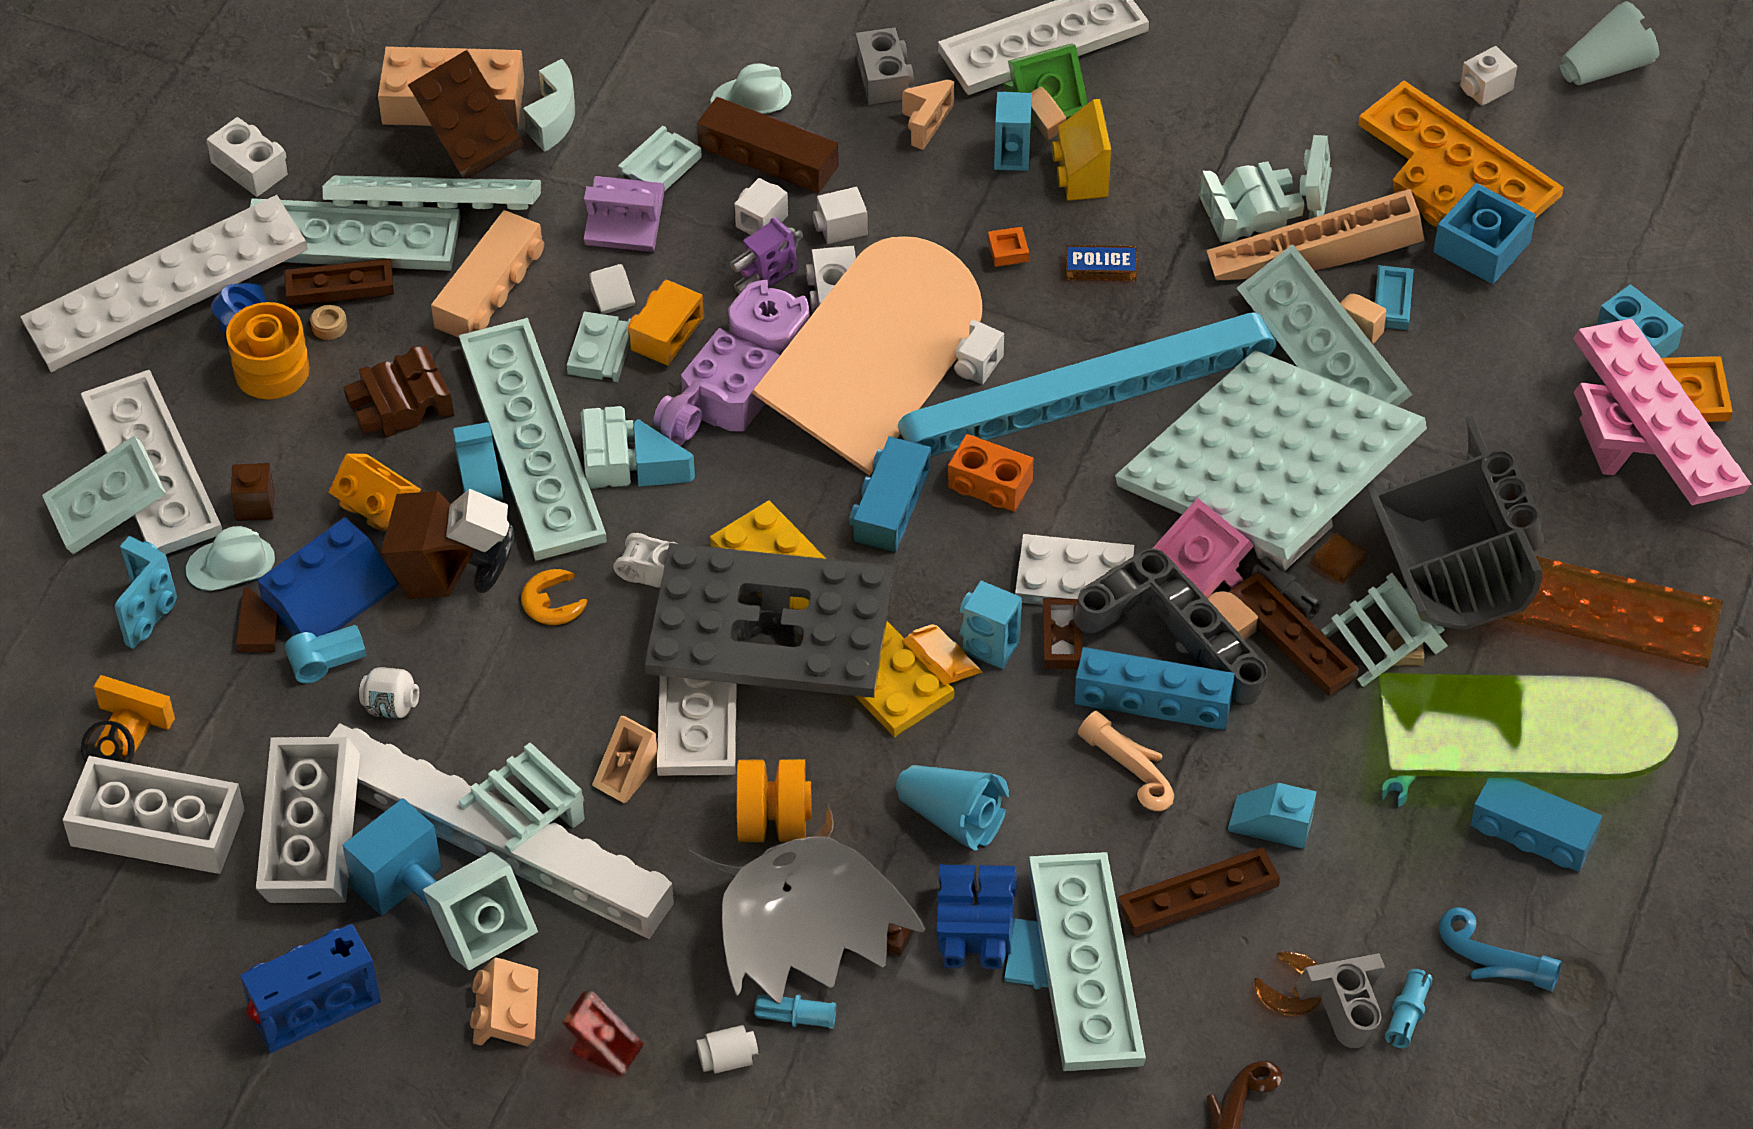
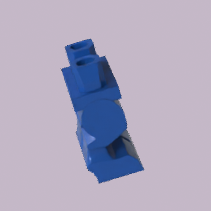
[936,864,1018,969]

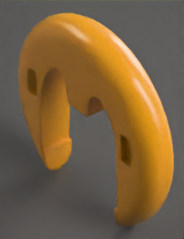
[521,569,588,625]

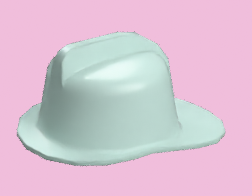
[710,64,791,114]
[186,526,275,591]

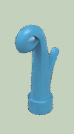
[1439,907,1562,991]

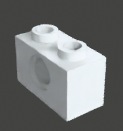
[806,246,856,312]

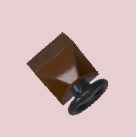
[381,491,514,599]

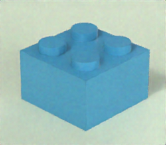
[1433,183,1536,285]

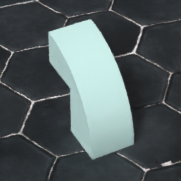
[523,59,575,152]

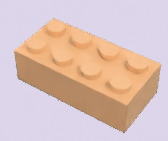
[378,47,524,128]

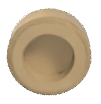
[310,305,347,340]

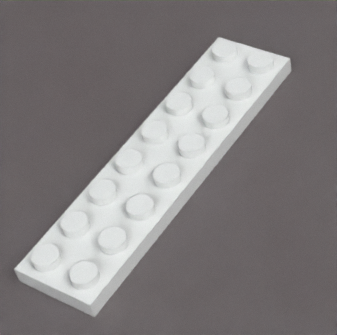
[20,195,308,372]

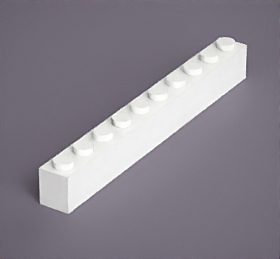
[329,723,674,939]

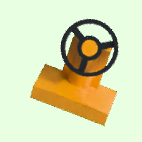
[81,675,175,764]

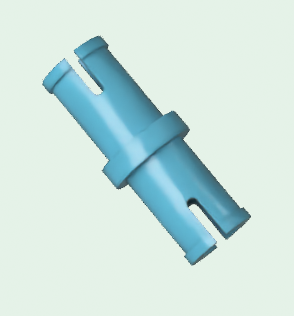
[1385,969,1433,1048]

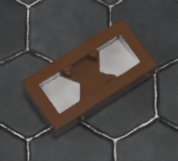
[1043,599,1082,669]

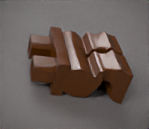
[343,345,455,438]

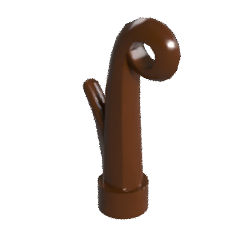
[1207,1061,1282,1129]

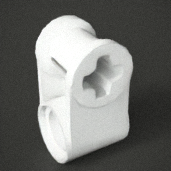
[613,533,677,588]

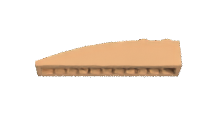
[1206,189,1425,281]

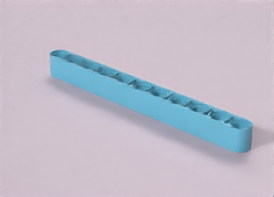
[898,312,1276,457]

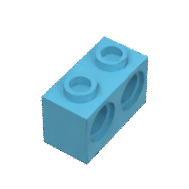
[1597,284,1684,358]
[959,581,1022,669]

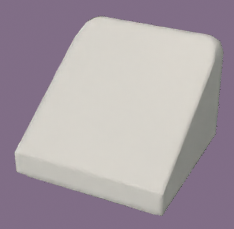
[589,264,635,314]

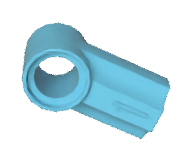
[284,625,366,683]

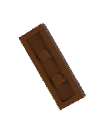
[284,259,394,306]

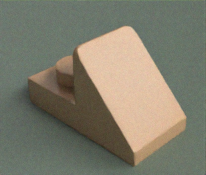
[902,80,954,150]

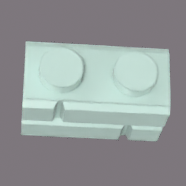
[581,406,637,489]

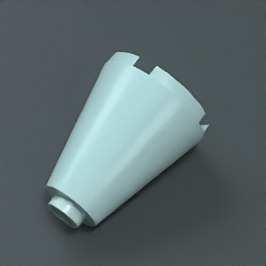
[1560,1,1659,86]

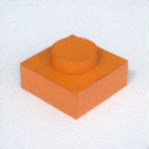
[988,227,1029,267]

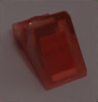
[562,991,644,1076]

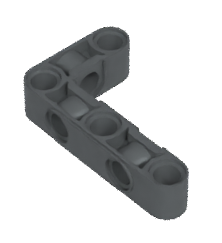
[1073,548,1268,704]

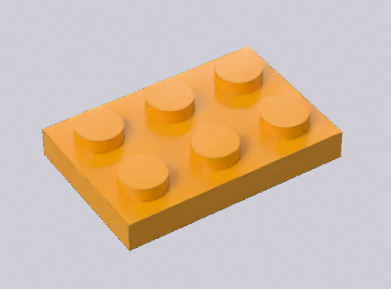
[1661,356,1733,422]

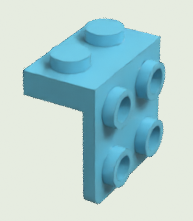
[115,536,177,649]

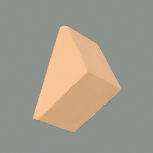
[592,716,657,803]

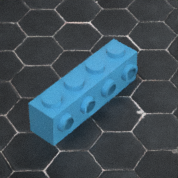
[1074,647,1235,730]

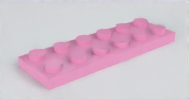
[1572,319,1751,505]

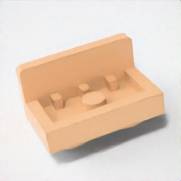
[470,957,538,1047]

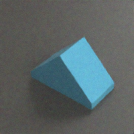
[633,419,695,486]

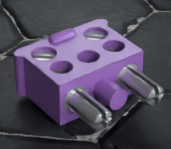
[730,217,803,294]

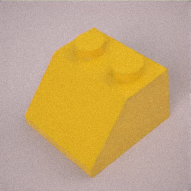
[1051,99,1111,201]

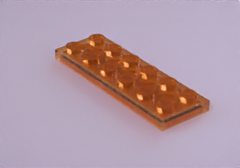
[1501,556,1723,668]

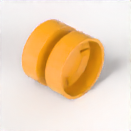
[226,302,310,400]
[737,759,812,842]

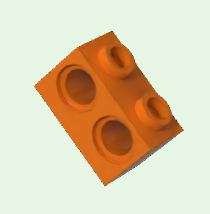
[948,434,1034,512]

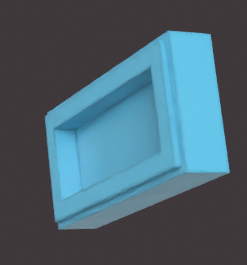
[1375,265,1414,330]

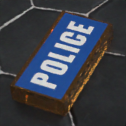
[1066,245,1137,281]

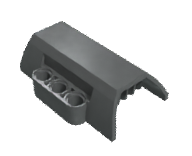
[1365,415,1545,630]

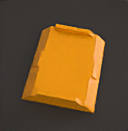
[902,624,983,685]

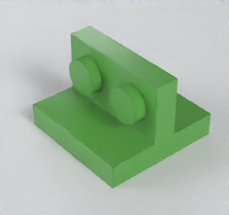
[1003,43,1088,127]

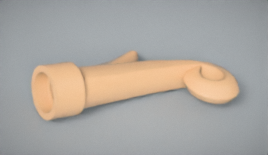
[1078,711,1174,812]

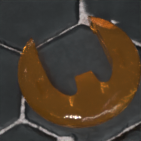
[1254,951,1322,1015]

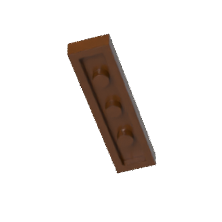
[1229,572,1359,696]
[1118,847,1280,936]

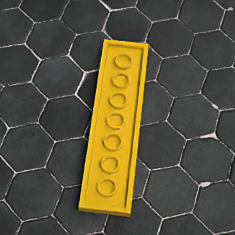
[710,500,954,737]

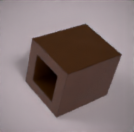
[231,463,275,521]

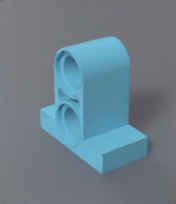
[453,422,503,501]

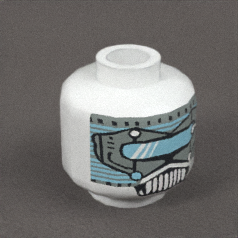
[359,667,419,719]

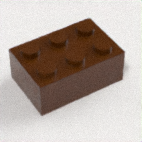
[408,50,524,178]

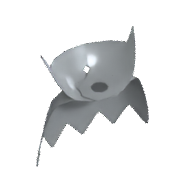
[689,804,925,1003]

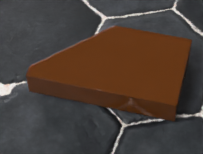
[236,588,279,652]

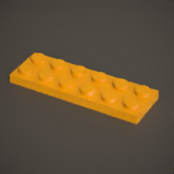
[1358,80,1564,219]

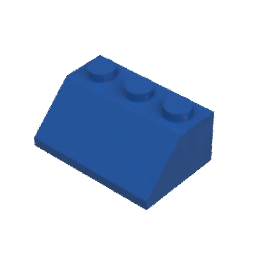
[257,517,398,637]

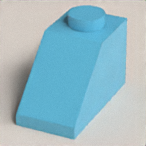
[1228,783,1317,849]

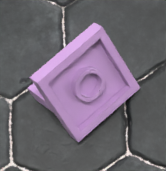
[584,176,665,252]

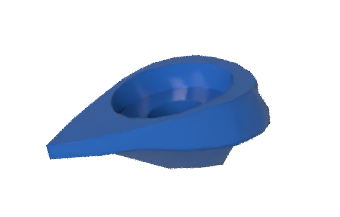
[211,283,267,334]

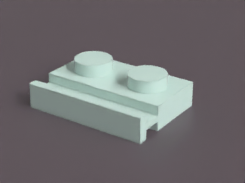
[618,126,702,190]
[1300,135,1332,219]
[567,312,631,382]

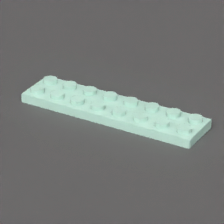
[459,318,607,561]

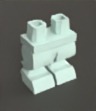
[1198,161,1304,243]

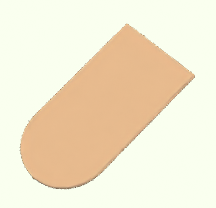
[752,237,982,476]

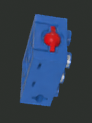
[240,924,381,1054]

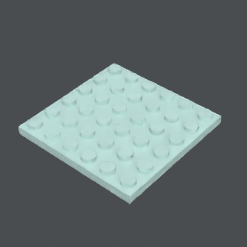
[1115,350,1427,560]

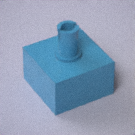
[342,798,442,916]

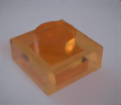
[1313,533,1366,583]

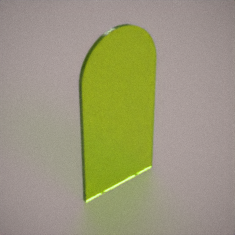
[1378,673,1679,780]

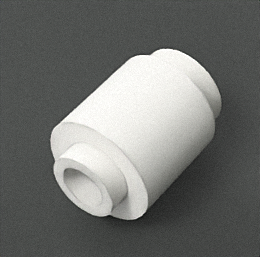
[696,1025,759,1074]

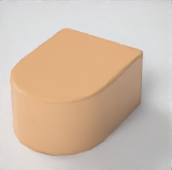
[1031,87,1066,141]
[1340,294,1386,344]
[1208,591,1258,640]

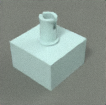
[423,852,538,971]

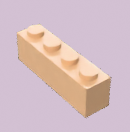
[431,210,544,338]

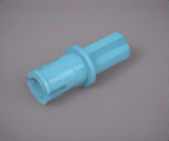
[754,994,837,1029]

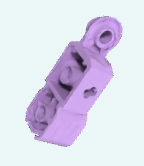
[653,280,809,446]

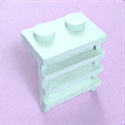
[1321,573,1448,687]
[459,743,585,853]

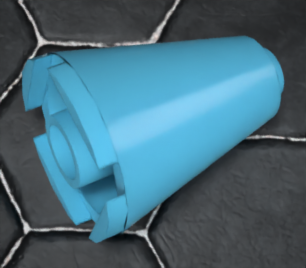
[896,765,1009,851]

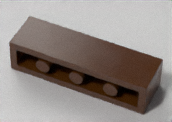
[697,97,839,193]

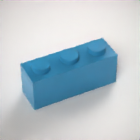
[849,436,931,553]
[1470,770,1603,872]

